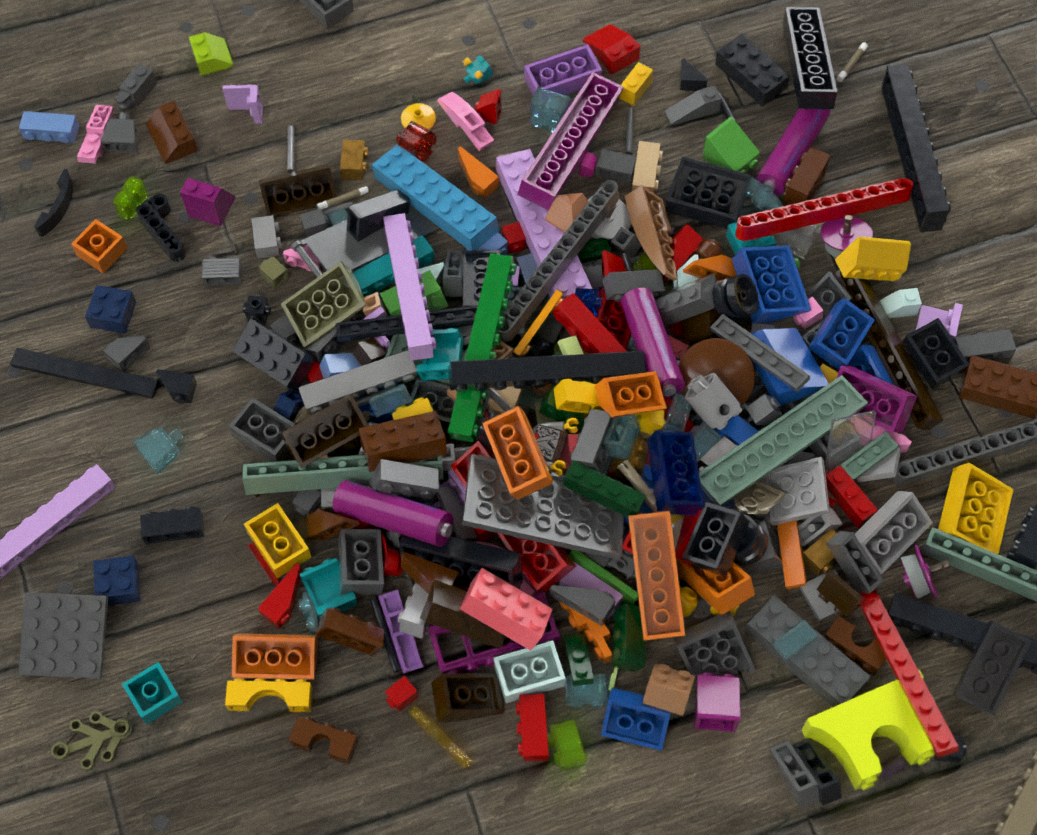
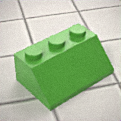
[379,270,448,316]

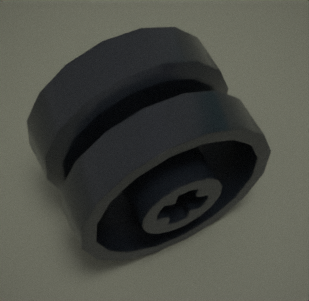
[712,274,759,320]
[733,514,768,565]

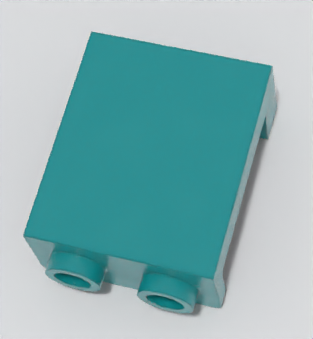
[416,328,464,381]
[300,558,358,619]

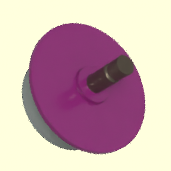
[821,215,873,258]
[901,545,951,599]

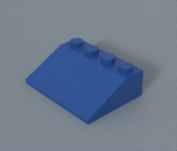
[732,245,811,324]
[750,328,829,406]

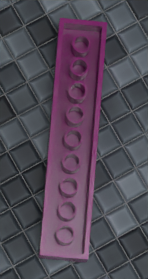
[517,72,623,210]

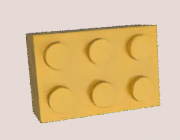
[244,503,312,579]

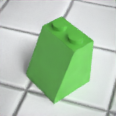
[703,117,760,174]

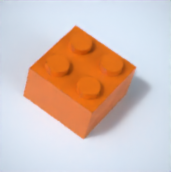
[71,219,128,274]

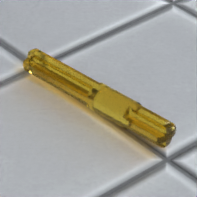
[408,705,473,769]

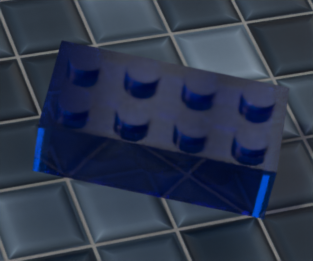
[647,430,705,516]

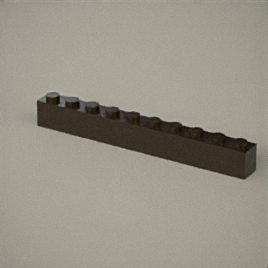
[835,269,943,431]

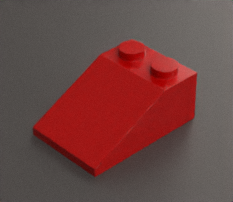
[582,24,641,75]

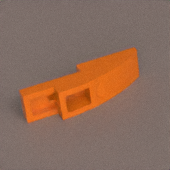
[559,601,612,664]

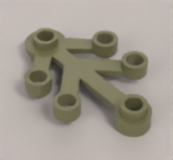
[51,711,133,771]

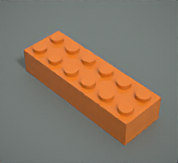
[628,511,685,640]

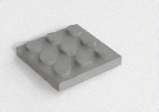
[766,457,830,526]

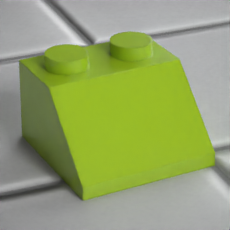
[189,32,234,76]

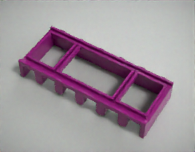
[428,592,560,674]

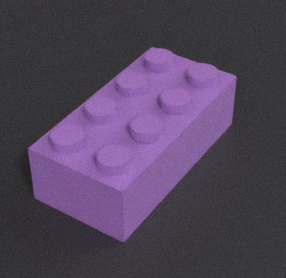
[524,44,602,104]

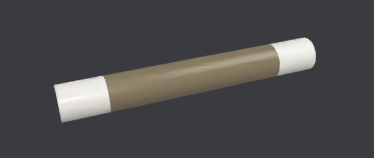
[837,42,868,82]
[317,186,369,210]

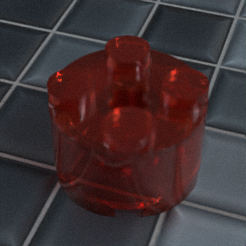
[396,121,437,163]

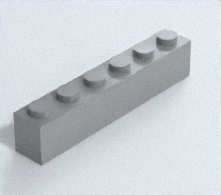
[299,350,417,414]

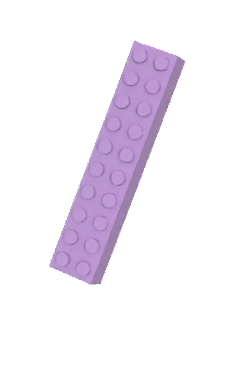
[496,149,592,303]

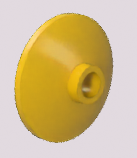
[401,104,436,133]

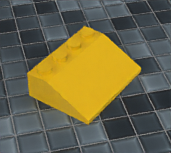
[938,463,1013,555]

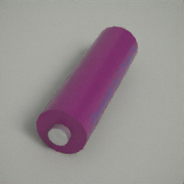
[756,109,830,196]
[621,287,685,398]
[333,480,454,547]

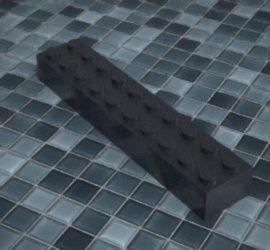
[881,64,951,233]

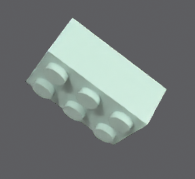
[494,641,566,703]

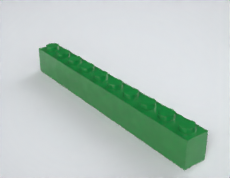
[448,253,517,442]

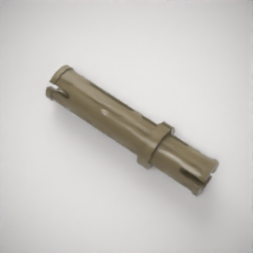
[617,459,665,513]

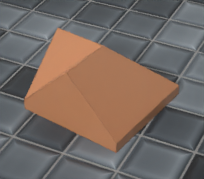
[545,193,590,233]

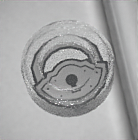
[691,601,711,622]

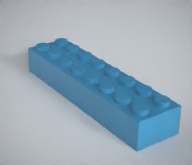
[372,144,499,251]

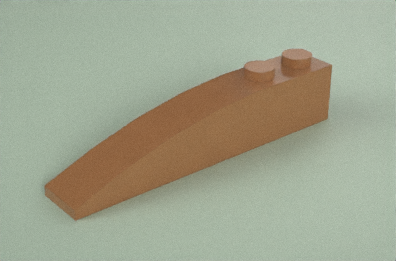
[625,185,677,281]

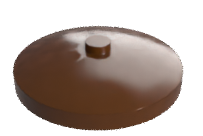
[678,338,755,409]

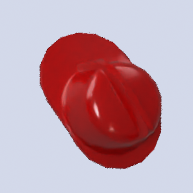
[381,533,402,577]

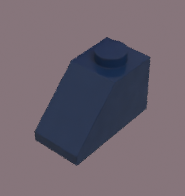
[273,389,305,421]

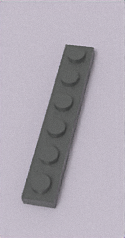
[710,314,810,393]

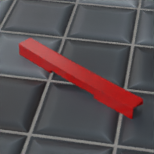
[247,542,279,586]

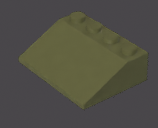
[281,261,366,348]

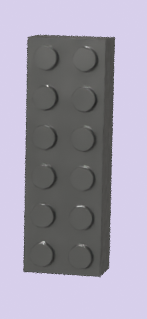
[745,596,871,707]

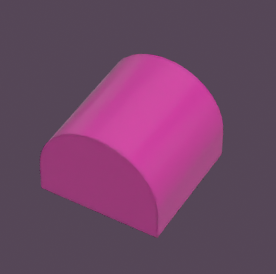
[578,152,598,177]

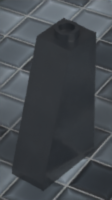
[346,190,410,242]

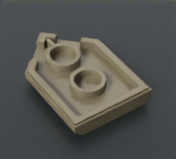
[733,480,786,515]

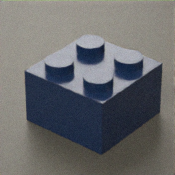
[85,285,137,334]
[93,555,141,606]

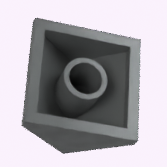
[806,271,853,321]

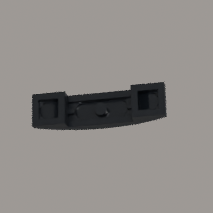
[34,169,73,237]

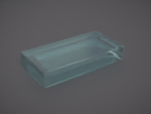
[772,620,818,661]

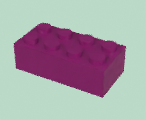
[836,366,917,432]

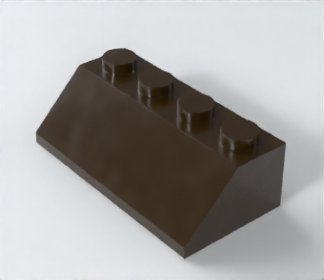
[259,164,337,217]
[279,395,368,468]
[420,579,505,649]

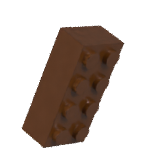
[959,355,1037,419]
[359,411,447,472]

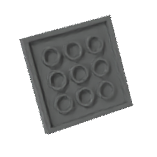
[18,592,108,678]

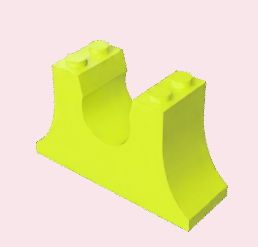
[801,670,935,791]

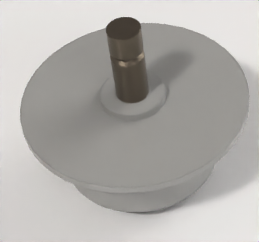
[588,196,631,241]

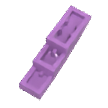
[378,590,423,673]

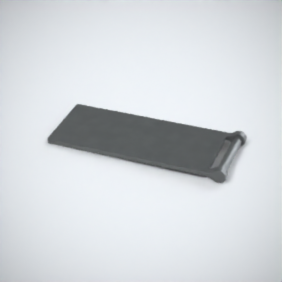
[291,205,440,278]

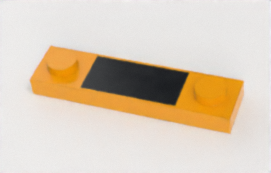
[513,290,563,358]

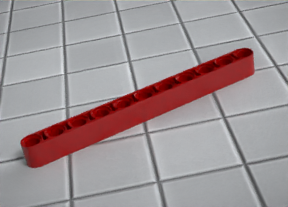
[735,178,914,241]

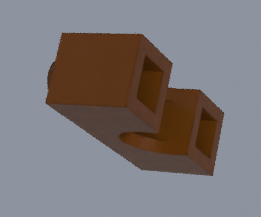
[824,616,886,676]
[288,716,358,765]

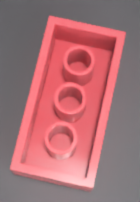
[460,568,552,650]

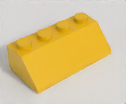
[835,236,911,281]

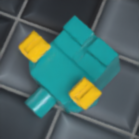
[463,55,494,84]

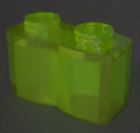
[113,176,147,219]

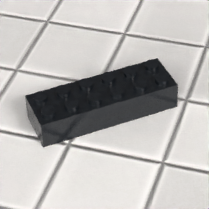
[399,535,523,589]

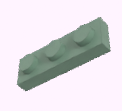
[841,431,898,481]

